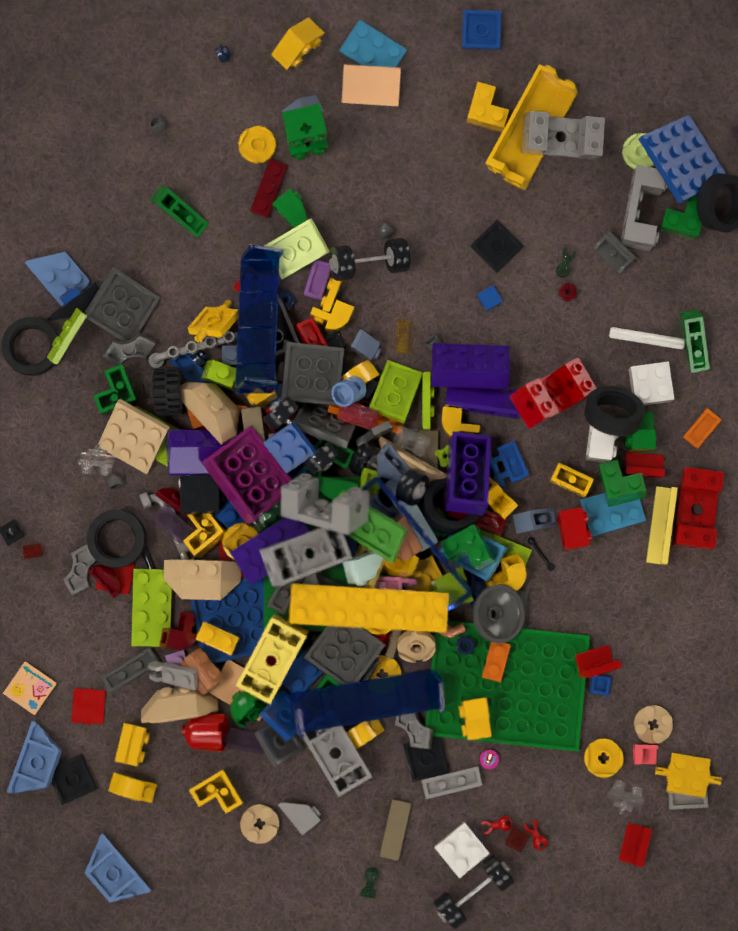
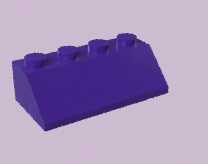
[445,387,521,419]
[166,430,244,475]

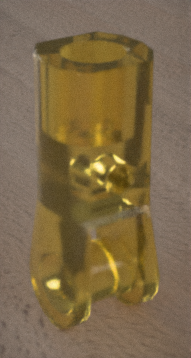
[396,319,410,354]

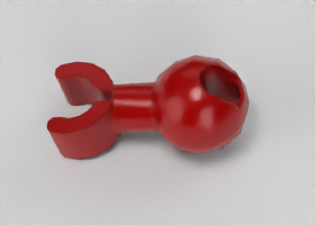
[481,816,513,835]
[524,820,548,850]

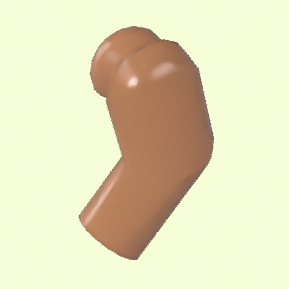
[439,623,466,638]

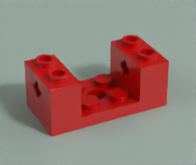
[509,358,596,429]
[673,467,724,550]

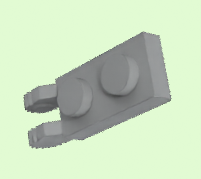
[148,661,199,690]

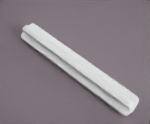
[609,327,685,349]

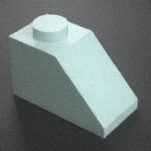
[343,551,383,586]

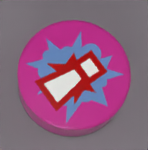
[479,750,499,769]

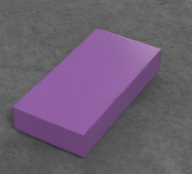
[303,260,331,301]

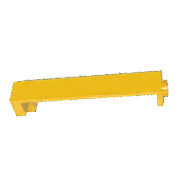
[486,64,578,190]

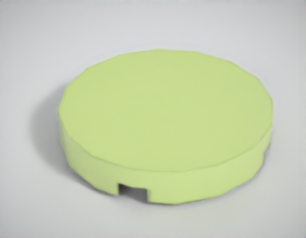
[622,133,654,170]

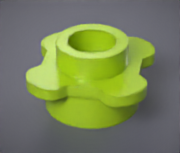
[435,445,449,467]

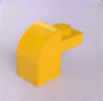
[310,300,354,332]
[341,359,380,385]
[441,407,480,438]
[488,477,518,519]
[485,553,526,592]
[381,555,419,578]
[346,714,385,749]
[108,772,157,803]

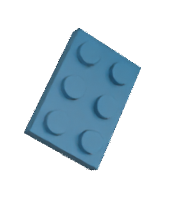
[339,20,407,67]
[579,493,646,537]
[438,535,507,582]

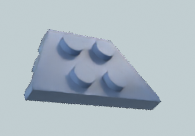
[25,252,90,306]
[7,721,62,794]
[85,833,151,903]

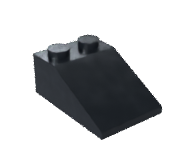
[244,297,300,367]

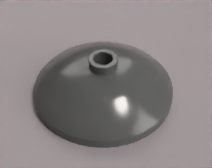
[473,585,524,643]

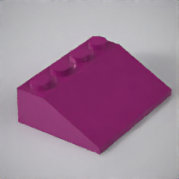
[201,425,292,525]

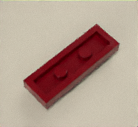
[250,159,288,219]
[447,510,507,537]

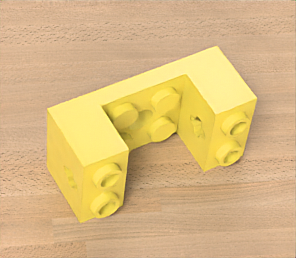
[236,613,309,704]

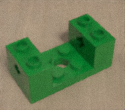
[282,103,328,160]

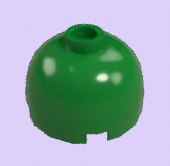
[230,690,267,728]

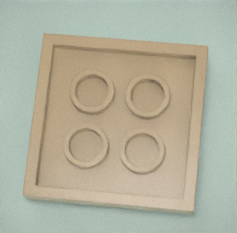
[97,399,170,474]

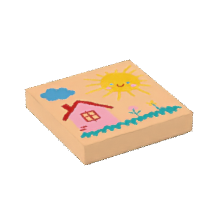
[3,661,57,715]

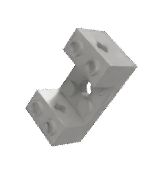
[521,111,605,159]
[621,165,668,251]
[281,474,369,535]
[260,527,352,587]
[298,709,372,797]

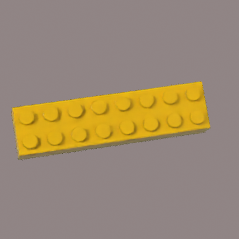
[288,584,449,632]

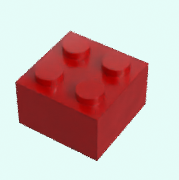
[557,507,592,551]

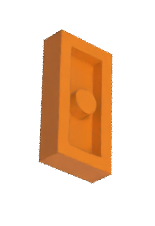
[482,642,511,682]

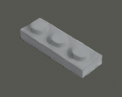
[421,766,483,799]

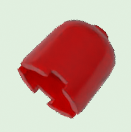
[182,713,228,752]

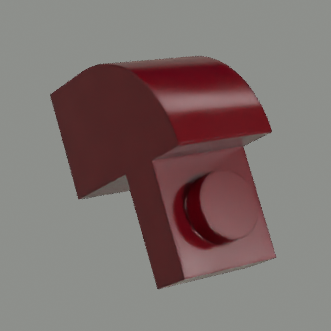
[159,612,198,650]

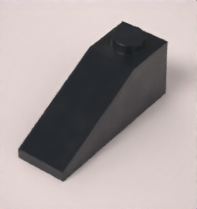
[47,282,99,321]

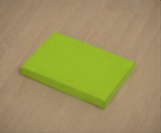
[368,360,423,424]

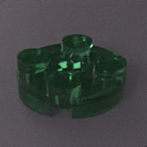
[252,500,282,534]

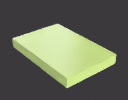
[263,218,330,279]

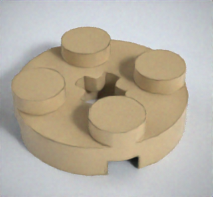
[397,630,435,663]
[633,705,673,744]
[240,804,279,844]

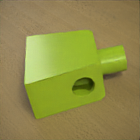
[201,360,239,391]
[427,566,474,607]

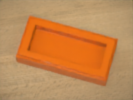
[683,408,722,449]

